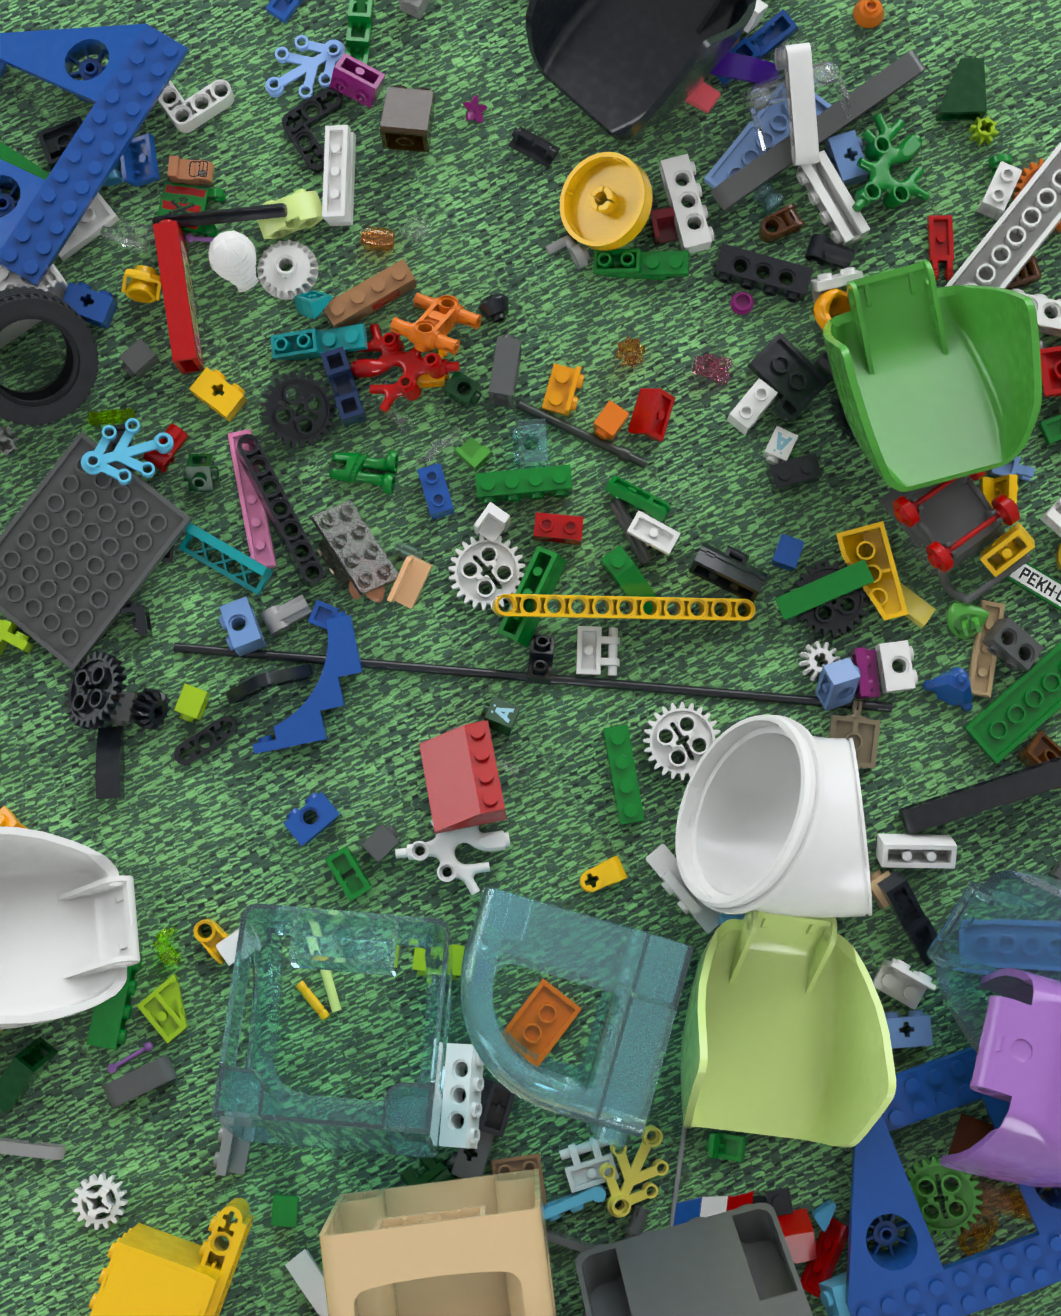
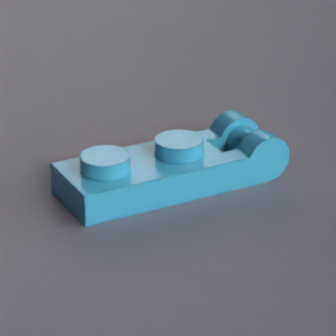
[543,1184,606,1222]

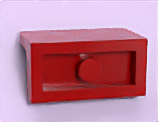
[628,388,676,442]

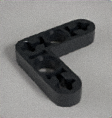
[282,88,343,173]
[225,664,314,705]

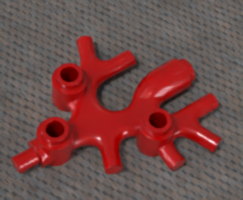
[351,324,460,413]

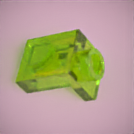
[152,927,183,966]

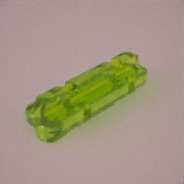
[88,408,135,425]

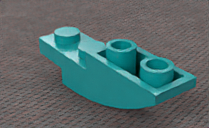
[271,324,368,360]

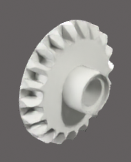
[257,239,318,300]

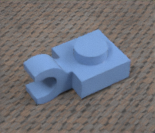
[989,456,1035,482]

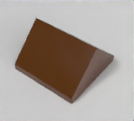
[1016,730,1061,790]

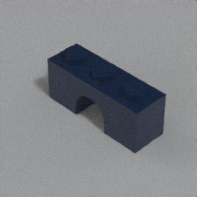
[320,346,367,427]

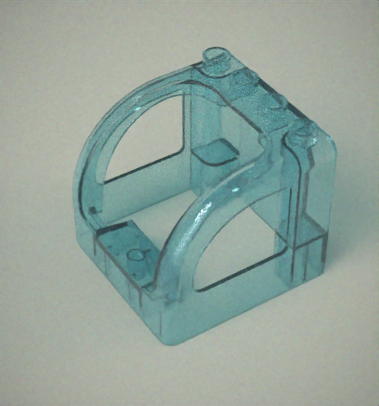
[460,885,694,1147]
[212,903,453,1158]

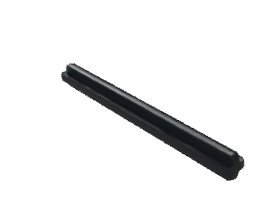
[152,203,287,228]

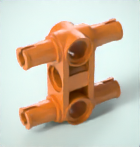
[390,292,482,355]

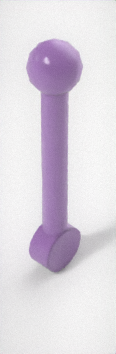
[185,233,214,243]
[107,1042,153,1073]

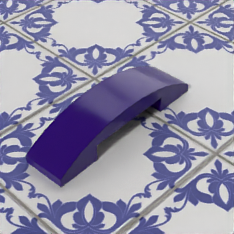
[710,52,779,89]

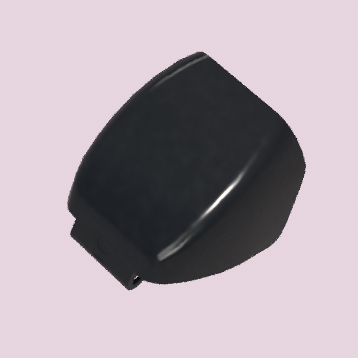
[525,0,757,140]

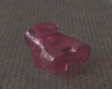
[692,354,731,385]

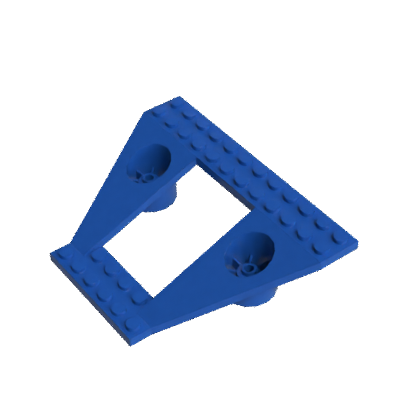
[0,24,188,287]
[845,1044,1061,1316]

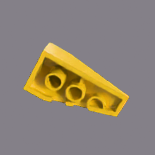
[836,521,908,621]

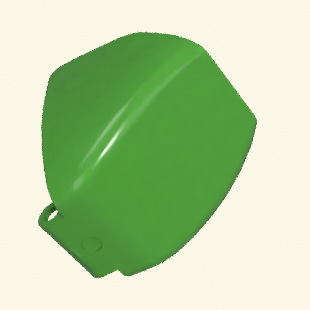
[823,260,1042,492]

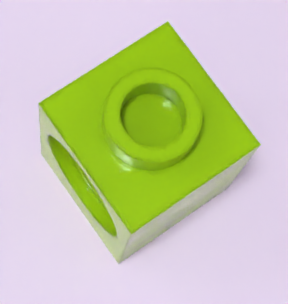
[174,683,211,723]

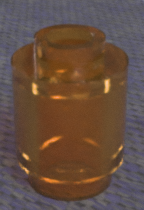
[361,226,395,252]

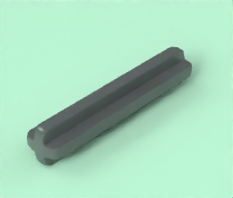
[611,500,652,565]

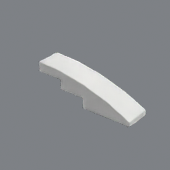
[285,1249,328,1316]

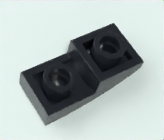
[527,634,555,685]

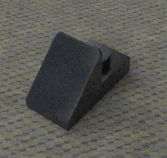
[752,1187,794,1216]

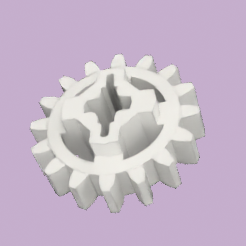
[72,1173,128,1230]

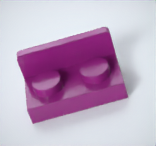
[851,647,880,699]

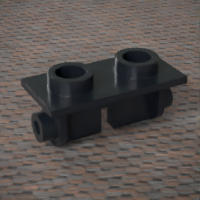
[508,126,560,168]

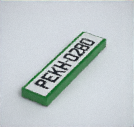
[1006,562,1061,611]

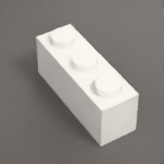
[876,834,957,869]

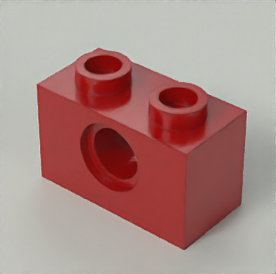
[534,512,584,545]

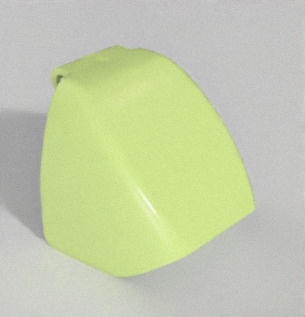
[680,910,896,1148]

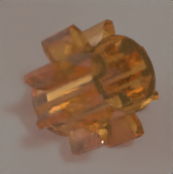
[616,337,645,368]

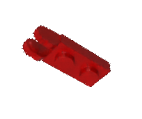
[927,215,954,281]

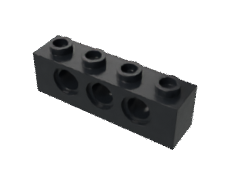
[713,244,813,303]

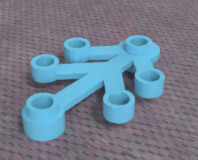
[81,418,174,485]

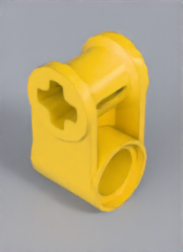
[579,855,628,893]
[193,919,229,965]

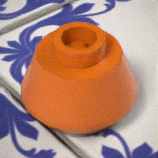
[853,0,884,29]

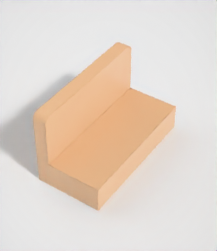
[387,555,433,609]

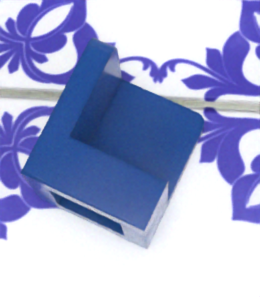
[770,534,804,572]

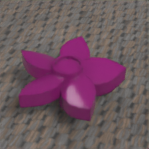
[463,94,487,123]

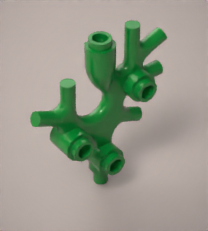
[852,113,930,212]

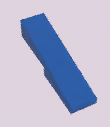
[716,9,798,85]

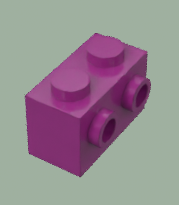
[329,53,385,108]

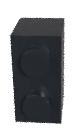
[766,453,822,494]

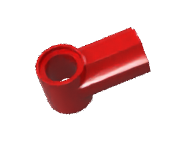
[143,423,189,473]

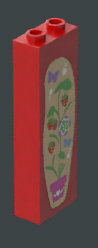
[153,219,205,374]

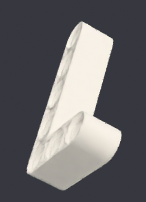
[774,42,819,166]
[157,79,234,133]

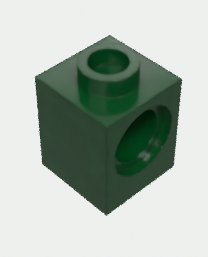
[444,371,482,409]

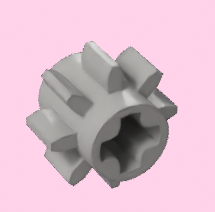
[0,426,19,455]

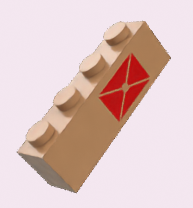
[323,259,417,328]

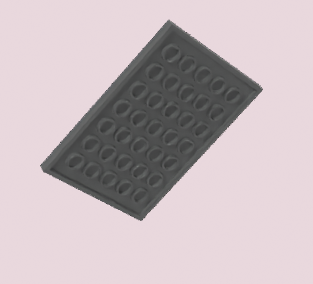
[0,432,193,671]

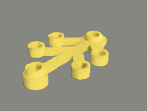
[599,1125,669,1218]

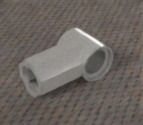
[260,595,312,636]

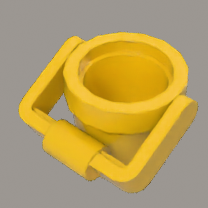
[121,265,162,303]

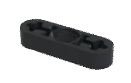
[174,716,238,766]

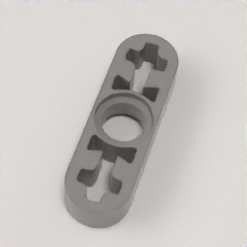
[0,1137,66,1160]

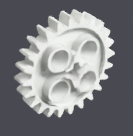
[448,534,526,612]
[643,702,721,781]

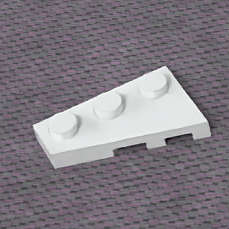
[59,192,120,261]

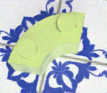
[257,189,323,239]

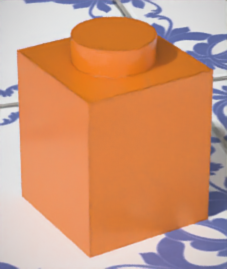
[593,400,629,441]

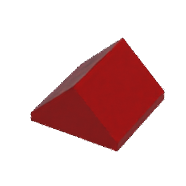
[777,1208,817,1264]

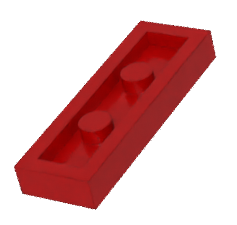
[800,1217,849,1298]

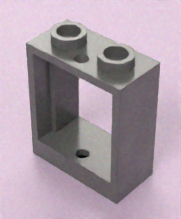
[488,335,522,407]

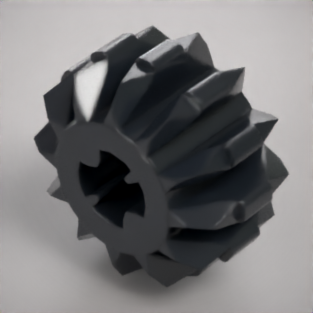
[129,688,171,730]

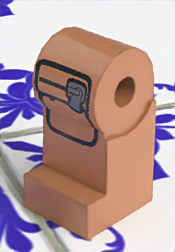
[167,155,214,186]

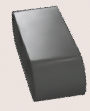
[102,1054,178,1109]

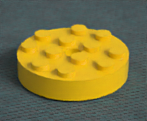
[560,152,653,251]

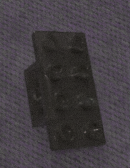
[311,500,398,595]

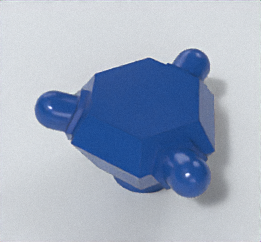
[923,667,973,712]

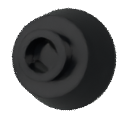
[478,293,509,323]

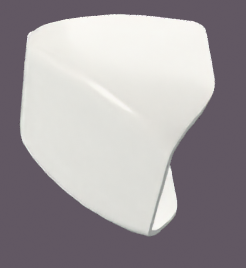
[0,826,140,1030]

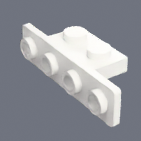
[646,844,721,933]

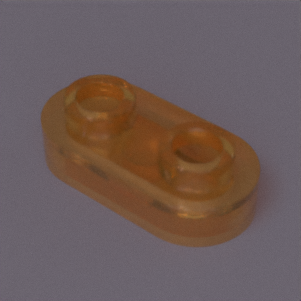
[957,1208,999,1256]

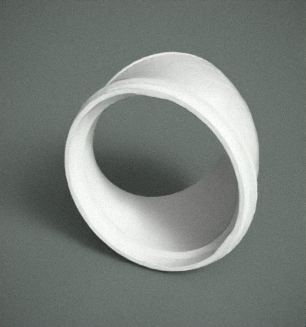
[675,714,872,918]

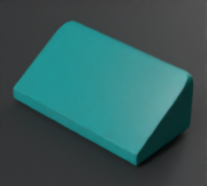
[293,290,332,319]

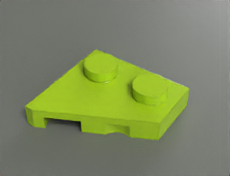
[137,974,188,1044]

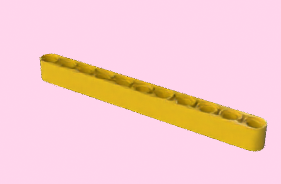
[492,594,755,621]

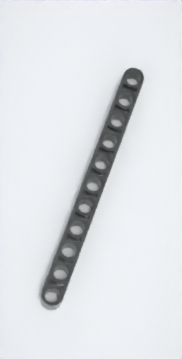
[710,50,926,212]

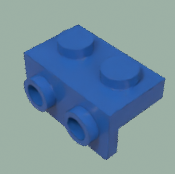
[120,133,160,187]

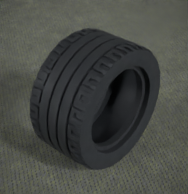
[0,286,99,426]

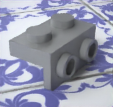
[213,1120,254,1176]

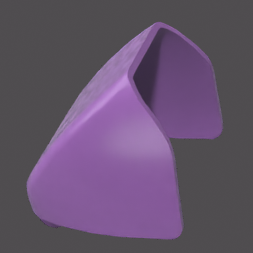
[940,968,1061,1187]

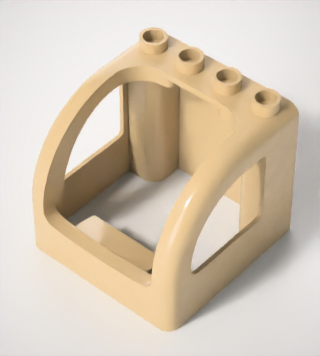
[319,1169,557,1316]

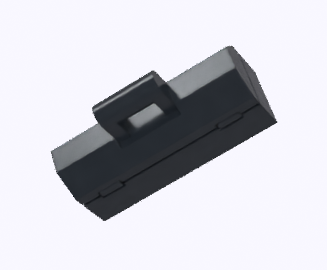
[689,542,767,602]

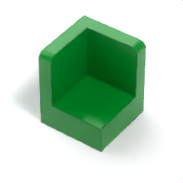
[271,1191,299,1228]

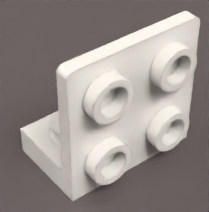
[873,958,937,1010]

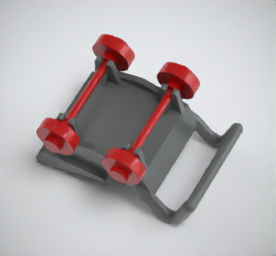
[878,471,1031,604]

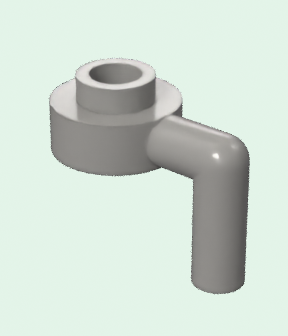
[545,235,590,269]

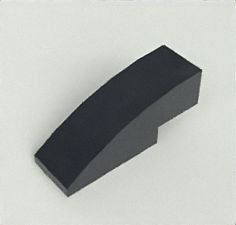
[95,726,125,800]

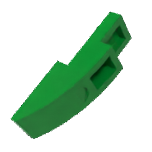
[593,249,690,280]

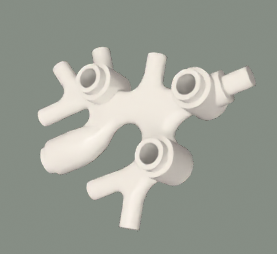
[395,820,510,895]

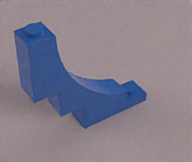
[252,611,363,754]

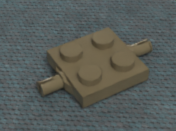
[828,700,881,769]

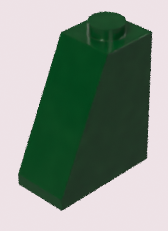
[936,56,987,121]
[0,1037,58,1114]

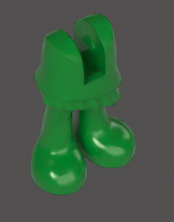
[329,450,399,495]

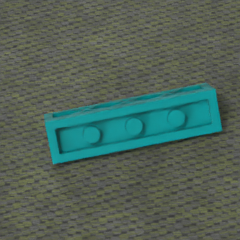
[179,523,273,596]

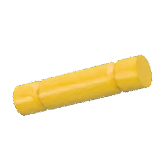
[295,980,330,1021]

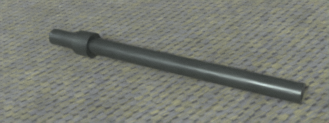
[516,400,648,469]

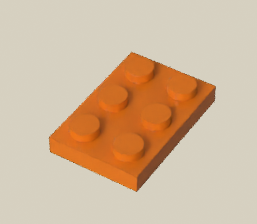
[498,978,582,1068]

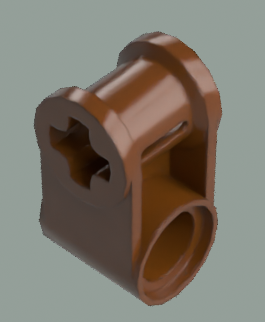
[758,203,806,243]

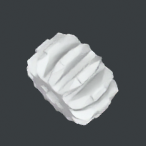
[799,641,840,681]

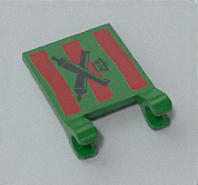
[157,181,226,237]

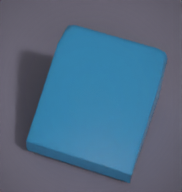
[811,1199,837,1232]

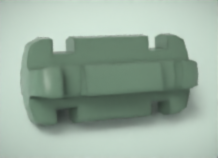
[394,542,423,560]

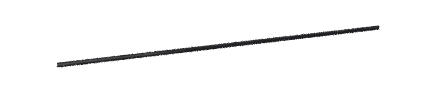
[174,643,892,712]

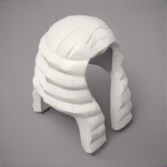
[209,230,260,292]

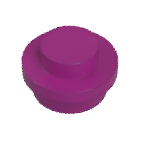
[730,292,754,315]

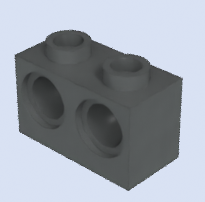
[981,617,1044,672]

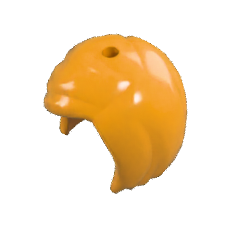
[813,288,851,330]

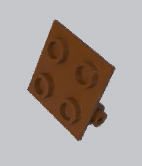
[948,1113,994,1155]

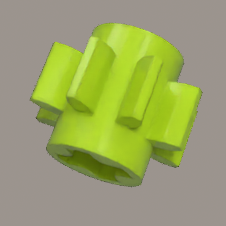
[968,115,999,147]

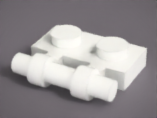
[576,626,620,676]
[559,1136,619,1193]

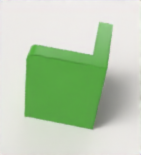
[454,437,492,473]

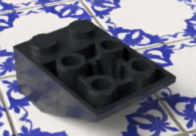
[432,1069,518,1138]

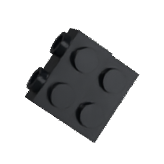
[37,116,83,170]

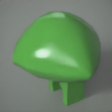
[947,602,989,640]

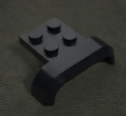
[747,332,833,422]

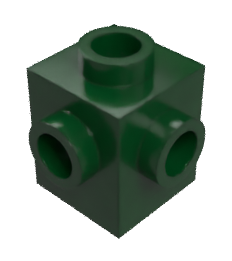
[183,453,219,492]

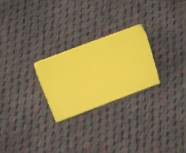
[900,582,936,628]

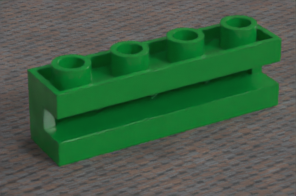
[86,950,142,1050]

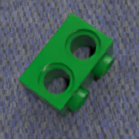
[325,846,373,901]

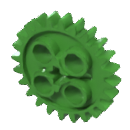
[907,1154,984,1238]

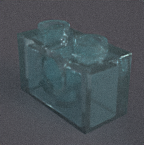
[513,418,548,469]

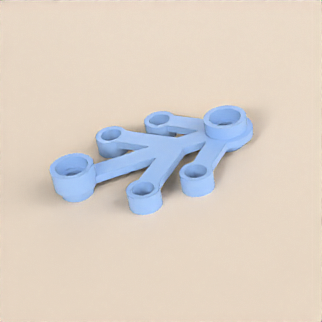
[265,35,346,101]

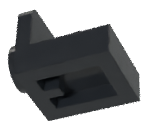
[120,602,153,638]

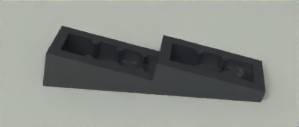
[877,871,947,967]

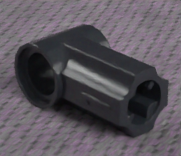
[805,233,855,269]

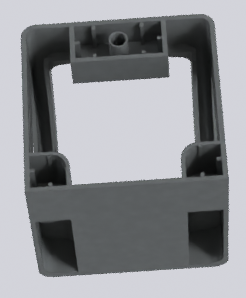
[575,1203,813,1316]

